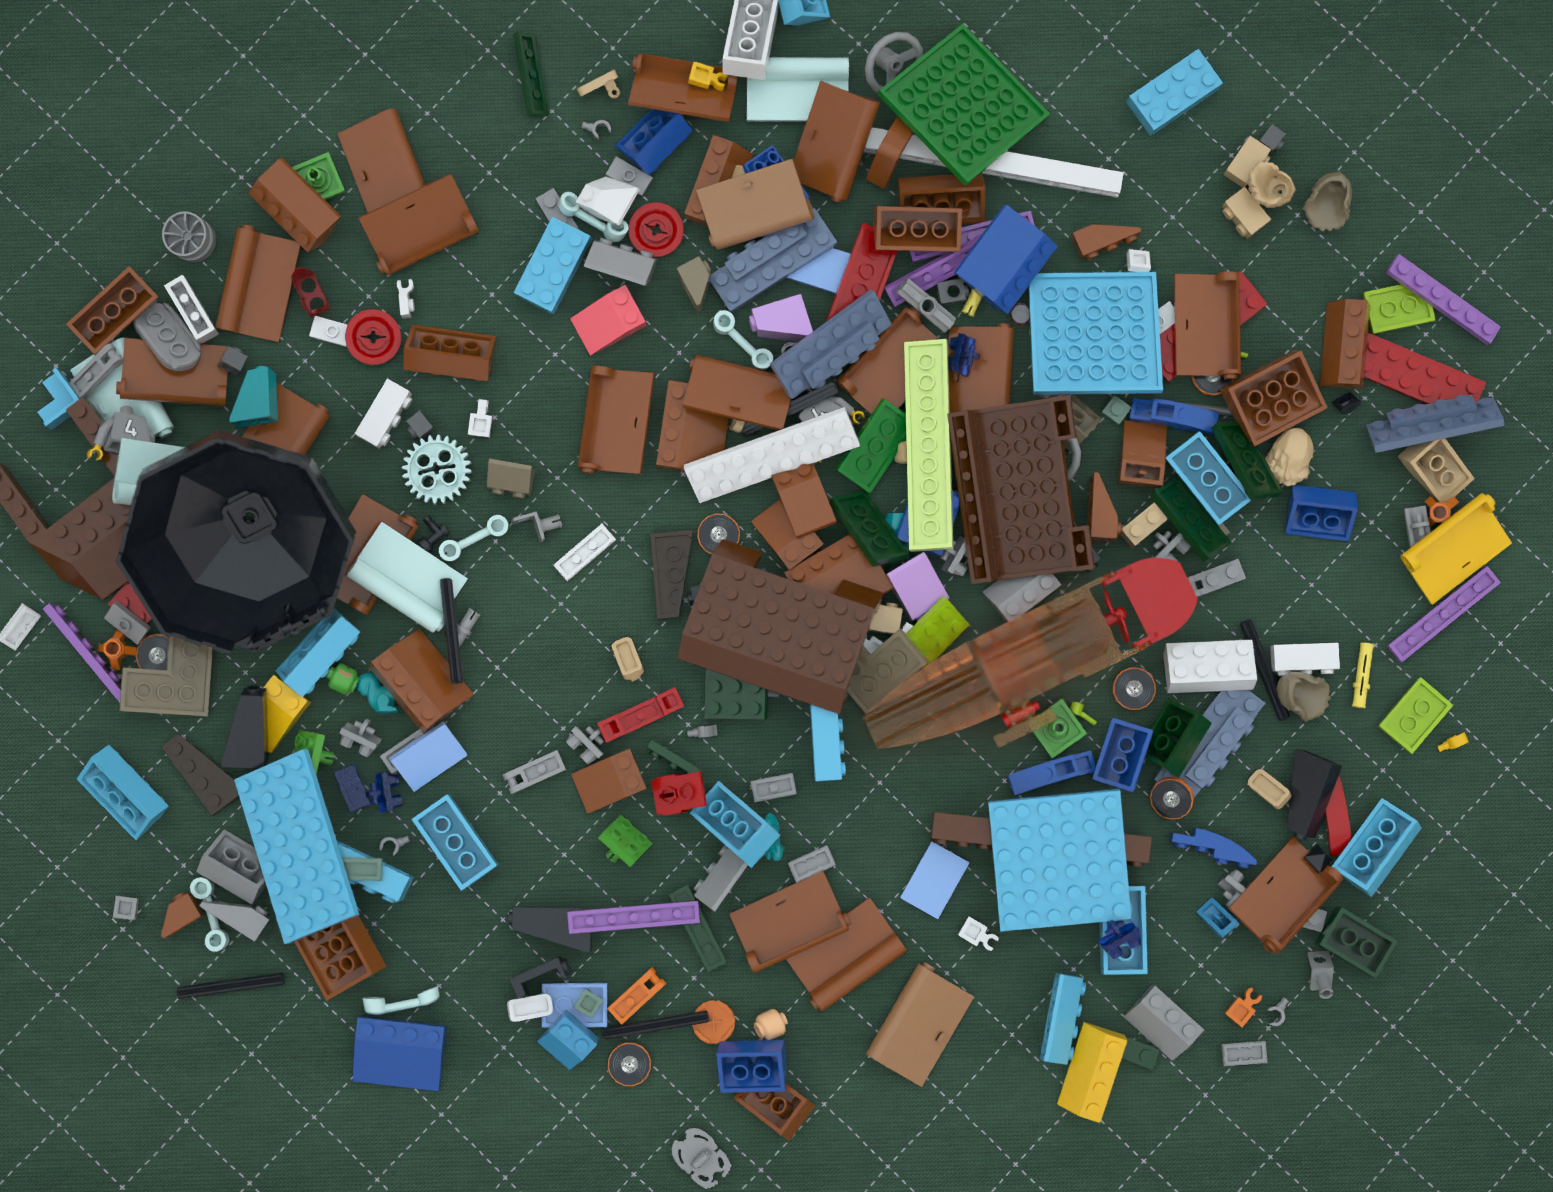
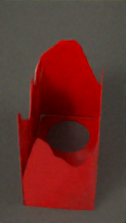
[291,268,331,317]

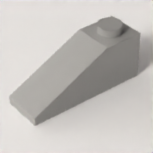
[199,900,270,942]

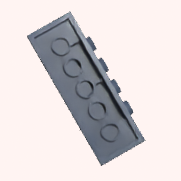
[710,208,838,313]
[770,289,892,399]
[1366,395,1504,453]
[1153,690,1265,798]

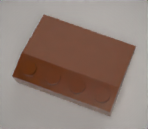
[1219,350,1327,446]
[656,381,729,472]
[784,534,894,594]
[369,629,474,734]
[294,915,387,1001]

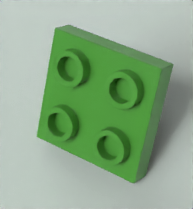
[292,152,346,201]
[1026,699,1087,759]
[294,730,334,774]
[598,815,653,867]

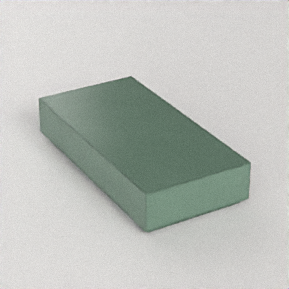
[342,858,383,881]

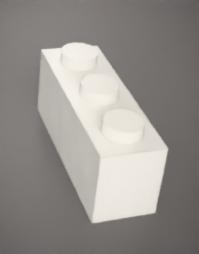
[164,275,219,344]
[355,379,412,449]
[1270,643,1340,676]

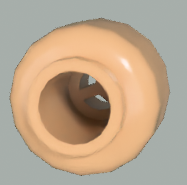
[754,1009,788,1040]

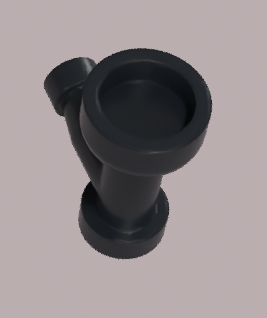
[418,516,450,553]

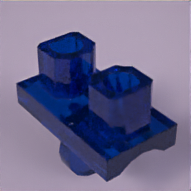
[948,333,981,376]
[365,772,402,813]
[1098,919,1141,959]

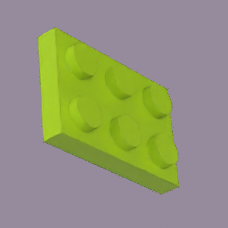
[1362,284,1435,334]
[906,596,970,670]
[1378,677,1453,754]

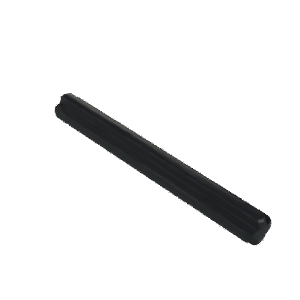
[741,382,838,436]
[440,578,463,684]
[1240,619,1290,721]
[177,973,285,999]
[602,1011,709,1039]

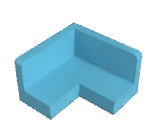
[38,367,79,430]

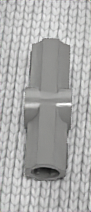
[896,278,956,333]

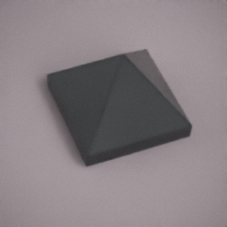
[1332,392,1361,414]
[1304,844,1332,874]

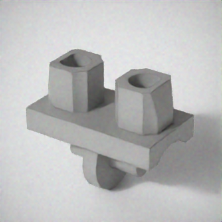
[1403,505,1430,547]
[1153,531,1191,561]
[940,536,968,576]
[340,719,382,757]
[566,726,604,764]
[1217,870,1251,908]

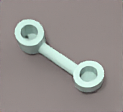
[558,192,628,242]
[713,310,773,371]
[439,515,509,561]
[190,877,229,952]
[362,986,440,1015]

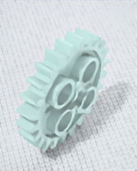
[402,435,472,505]

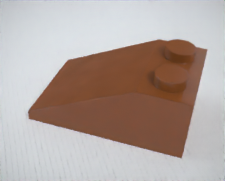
[771,463,837,538]
[1087,472,1121,543]
[751,500,824,570]
[571,749,647,814]
[734,1084,815,1141]

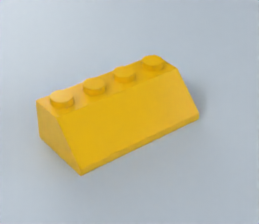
[1057,1022,1127,1123]

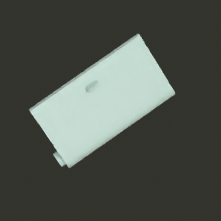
[747,57,849,122]
[70,337,174,438]
[112,438,185,506]
[346,521,468,633]

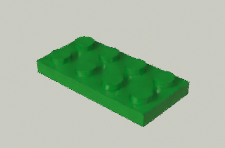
[835,398,907,493]

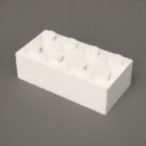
[723,0,778,80]
[1163,640,1257,693]

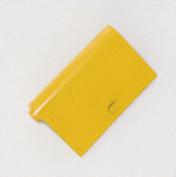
[1400,493,1512,605]

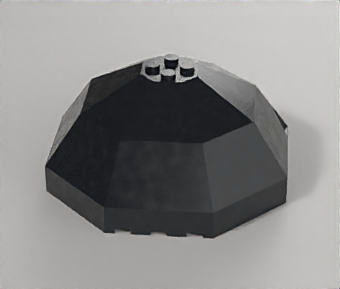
[116,430,356,654]

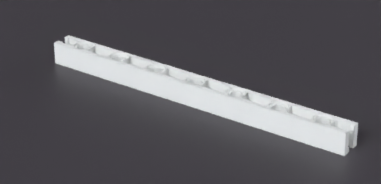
[864,127,1124,198]

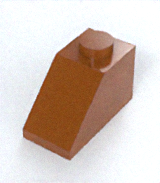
[161,892,205,939]

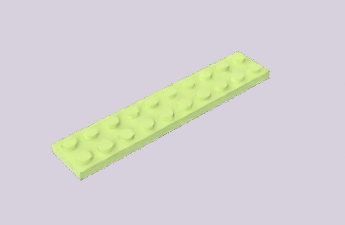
[904,339,953,552]

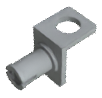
[511,511,562,543]
[1307,951,1334,999]

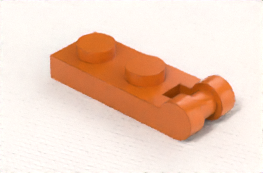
[607,967,666,1025]

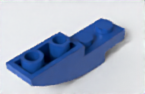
[1130,398,1219,435]
[1007,750,1096,796]
[1169,828,1257,868]

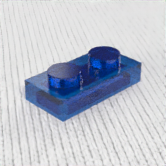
[334,764,371,812]

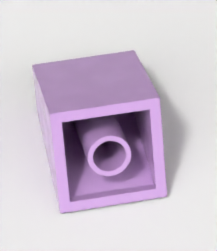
[749,294,813,342]
[886,552,949,622]

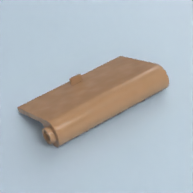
[696,158,814,250]
[865,962,974,1087]

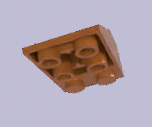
[1117,420,1167,489]

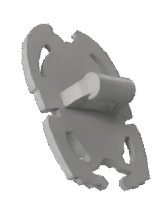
[672,1128,731,1189]

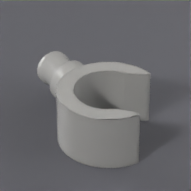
[582,120,612,141]
[687,725,718,738]
[379,836,410,856]
[1266,997,1289,1026]

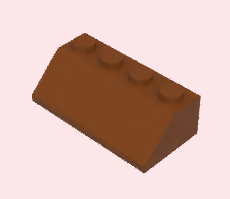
[684,135,753,228]
[248,158,341,252]
[898,173,985,224]
[873,206,962,252]
[66,266,159,355]
[1320,299,1371,389]
[403,325,496,381]

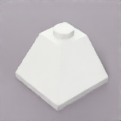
[576,177,639,226]

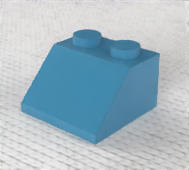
[537,1009,599,1070]

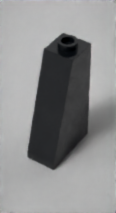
[221,685,268,768]
[1287,749,1342,840]
[508,907,592,952]

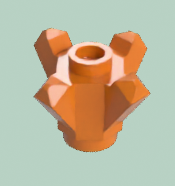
[1425,496,1459,528]
[98,629,137,670]

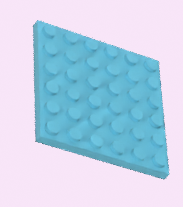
[1028,272,1163,395]
[988,789,1131,931]

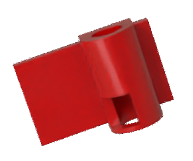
[651,772,707,816]

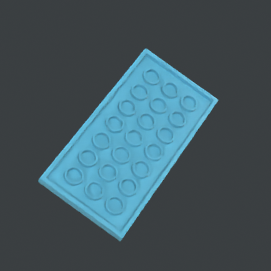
[234,749,359,944]

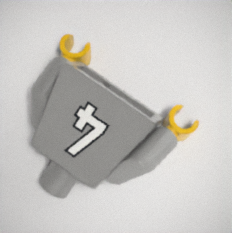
[799,396,865,463]
[87,406,155,461]

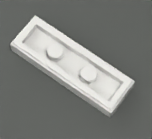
[554,524,616,582]

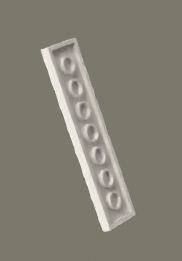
[684,407,860,503]

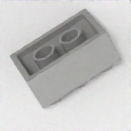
[584,238,657,285]
[982,573,1061,626]
[196,829,266,905]
[693,845,747,911]
[1123,984,1204,1061]

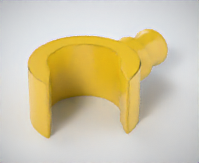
[1437,732,1469,752]

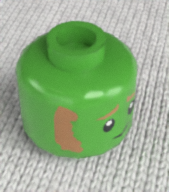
[326,663,360,695]

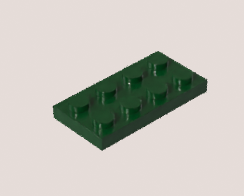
[1212,421,1283,500]
[1150,477,1232,562]
[829,491,909,567]

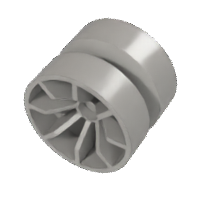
[162,211,216,263]

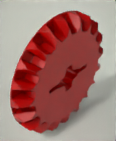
[628,202,684,258]
[345,309,401,365]

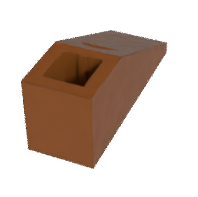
[1071,224,1141,260]

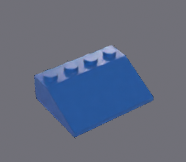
[954,204,1058,314]
[352,1016,447,1091]

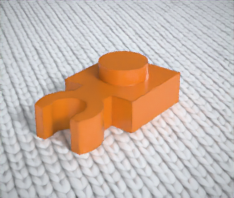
[1224,987,1262,1028]

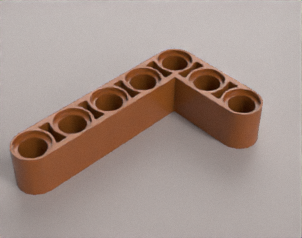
[866,116,914,190]

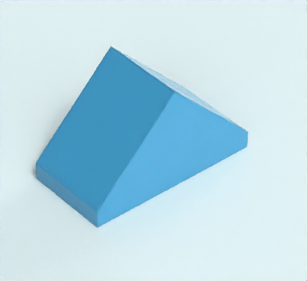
[1196,898,1239,938]

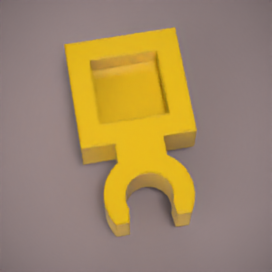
[688,62,727,91]

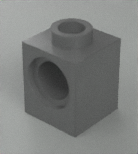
[936,279,969,307]

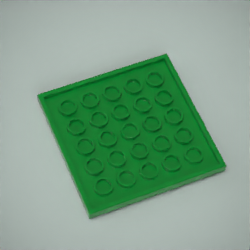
[877,24,1050,186]

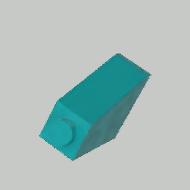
[229,366,278,428]

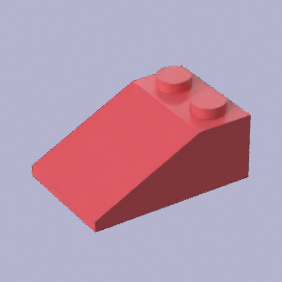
[570,285,646,356]

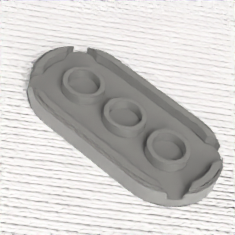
[133,301,200,371]

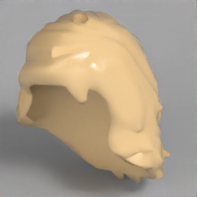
[1247,161,1296,208]
[1265,428,1314,486]

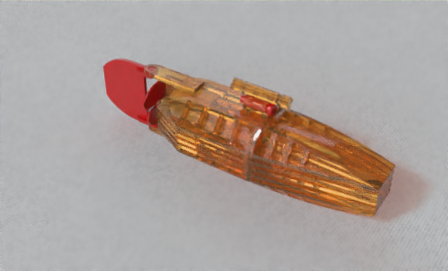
[863,558,1198,749]

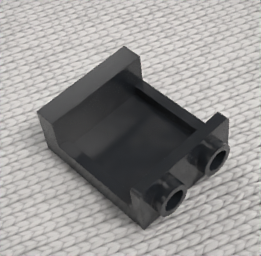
[510,956,571,999]

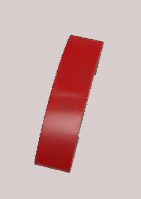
[597,687,684,743]
[1325,776,1351,856]

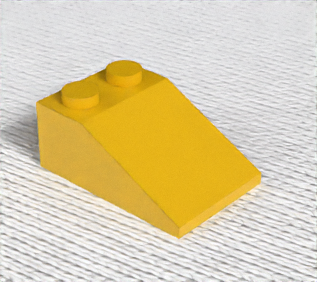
[263,675,311,754]

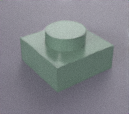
[1101,395,1132,425]
[574,988,604,1018]

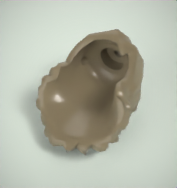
[1303,172,1352,232]
[1276,672,1331,722]

